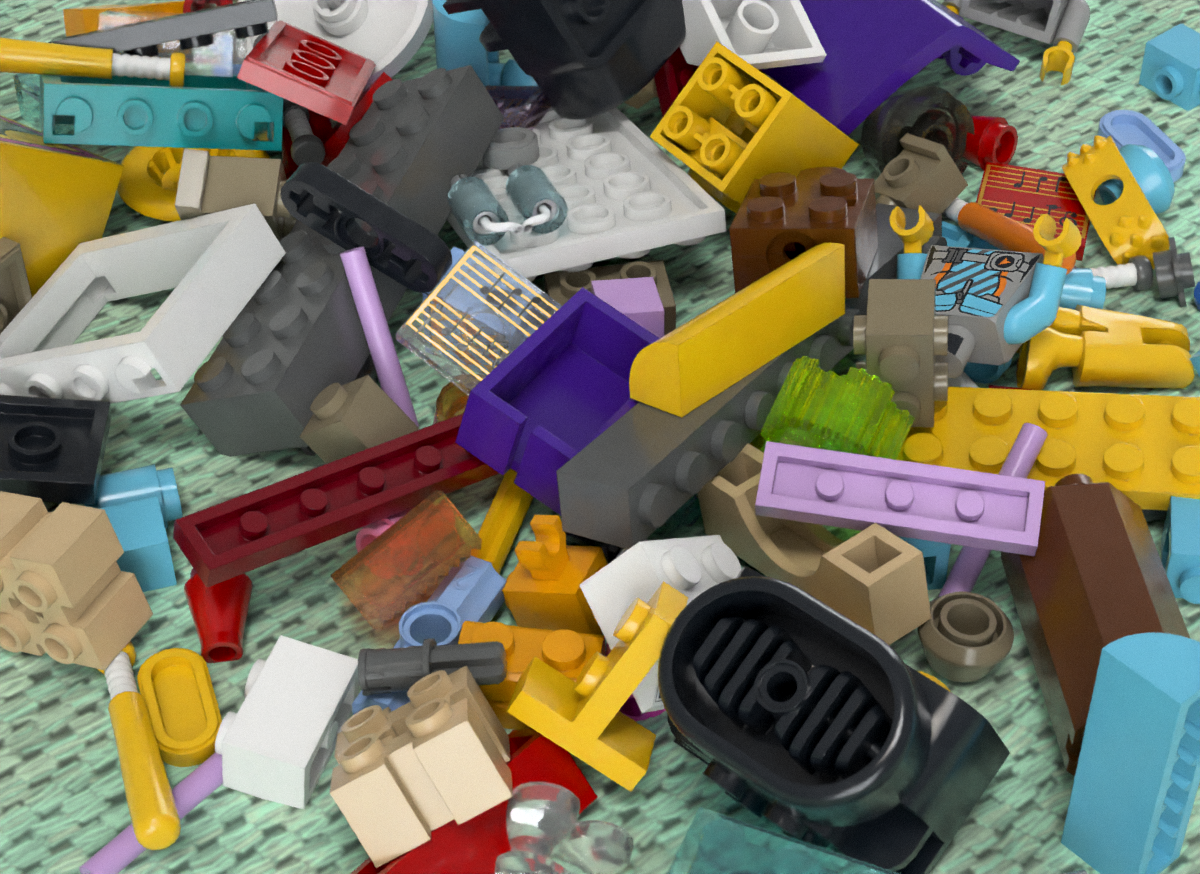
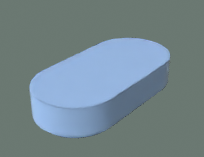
[1097,110,1186,182]

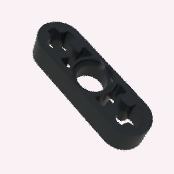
[280,162,453,293]

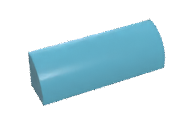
[1061,633,1200,874]

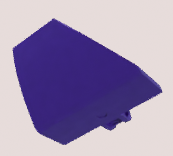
[760,0,1020,136]

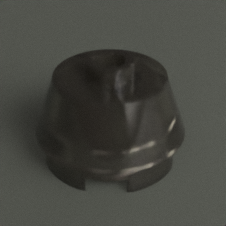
[861,85,974,175]

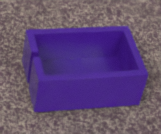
[455,287,660,516]

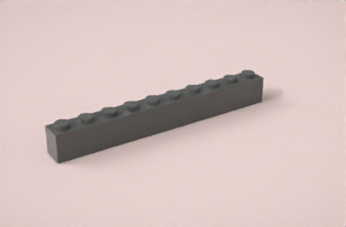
[556,203,947,549]

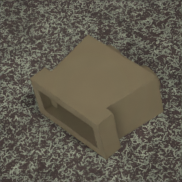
[175,148,297,242]

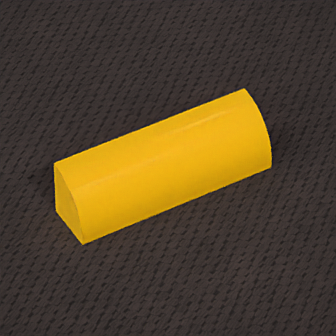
[629,243,845,418]

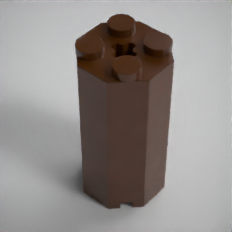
[1001,474,1191,776]

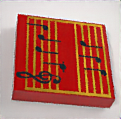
[976,161,1096,261]

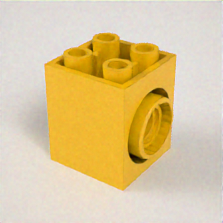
[649,42,859,214]

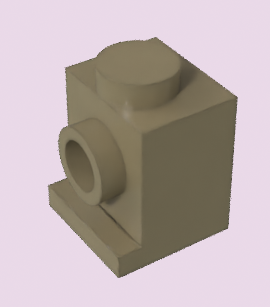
[875,133,968,214]

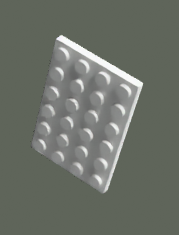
[447,107,726,285]

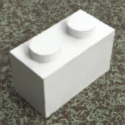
[215,635,359,809]

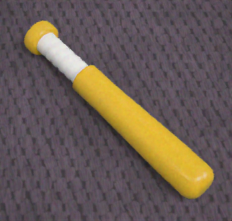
[0,37,186,87]
[97,641,181,850]

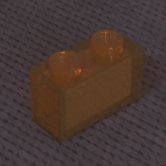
[330,490,482,629]

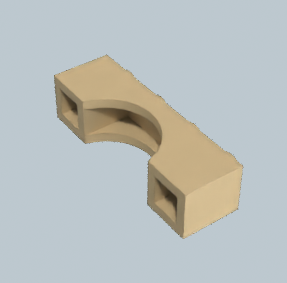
[698,443,931,645]

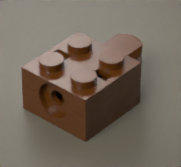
[729,167,878,298]

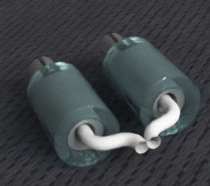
[447,163,568,246]

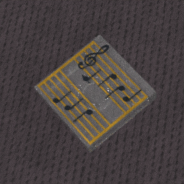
[396,240,562,396]

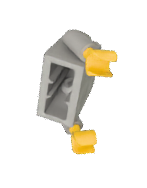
[942,0,1090,85]

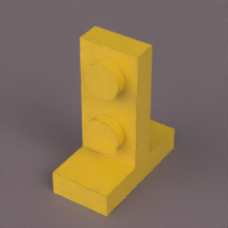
[506,581,688,792]

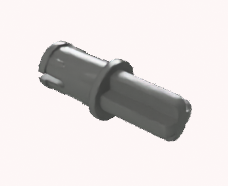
[358,638,507,696]

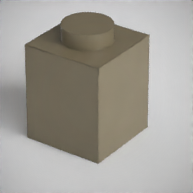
[299,375,419,464]

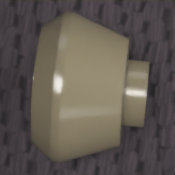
[917,592,1014,682]

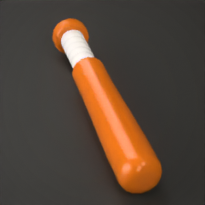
[942,198,1076,275]

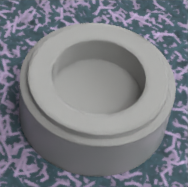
[483,127,540,169]

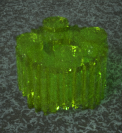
[760,355,915,460]

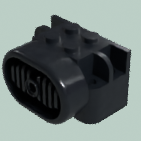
[442,0,686,120]
[658,567,1010,874]

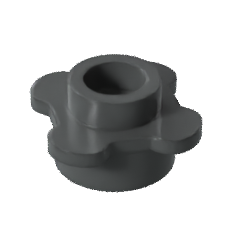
[1152,237,1196,307]

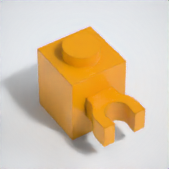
[502,514,608,635]

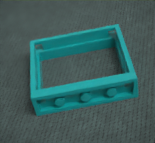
[39,72,283,151]

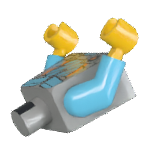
[889,205,1082,378]

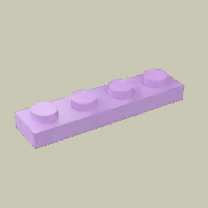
[755,441,1046,556]

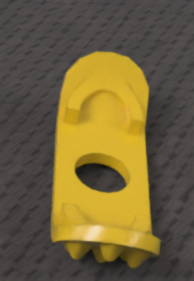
[1062,135,1169,270]

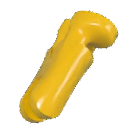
[1016,305,1194,390]

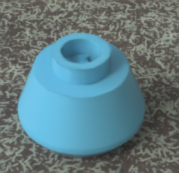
[1099,144,1175,214]

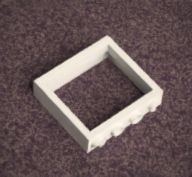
[0,203,286,404]

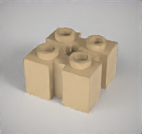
[0,491,153,670]
[330,665,513,868]

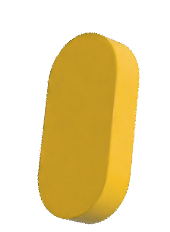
[137,648,222,767]

